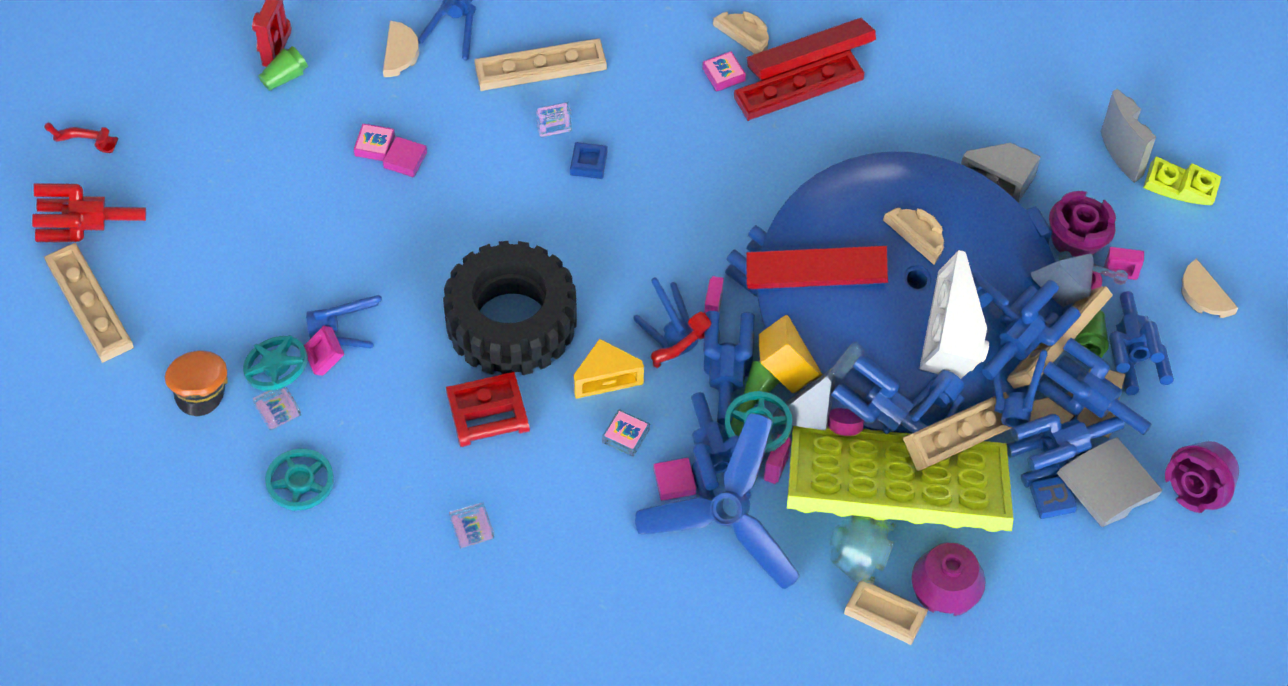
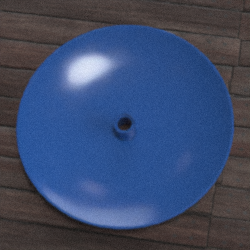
[757,152,1063,434]

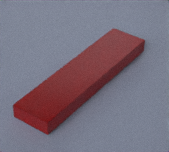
[746,18,876,80]
[734,50,864,121]
[747,246,888,289]

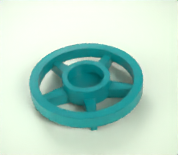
[243,335,308,391]
[725,391,792,453]
[265,448,334,511]

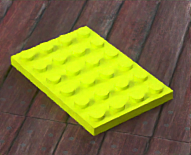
[787,426,1014,532]

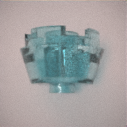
[830,515,896,584]

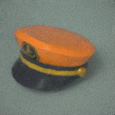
[165,350,228,416]

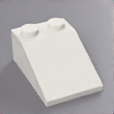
[919,250,989,379]

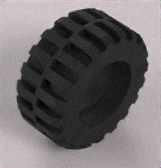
[443,241,577,375]

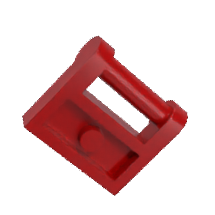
[252,0,292,67]
[446,372,530,447]

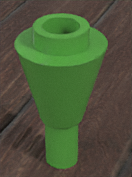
[736,361,780,411]

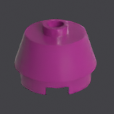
[1049,191,1116,258]
[1165,441,1239,513]
[912,543,985,616]

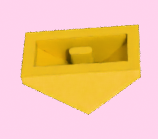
[758,315,823,393]
[573,339,644,399]

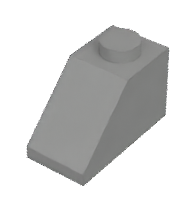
[961,143,1040,203]

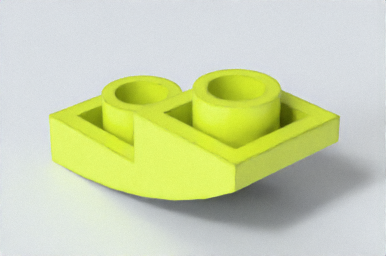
[1143,156,1221,205]

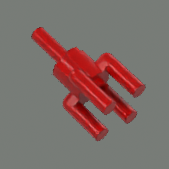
[32,183,146,242]

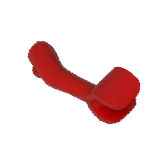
[44,122,118,153]
[651,311,711,368]

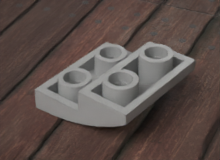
[1101,89,1156,183]
[1057,437,1163,527]

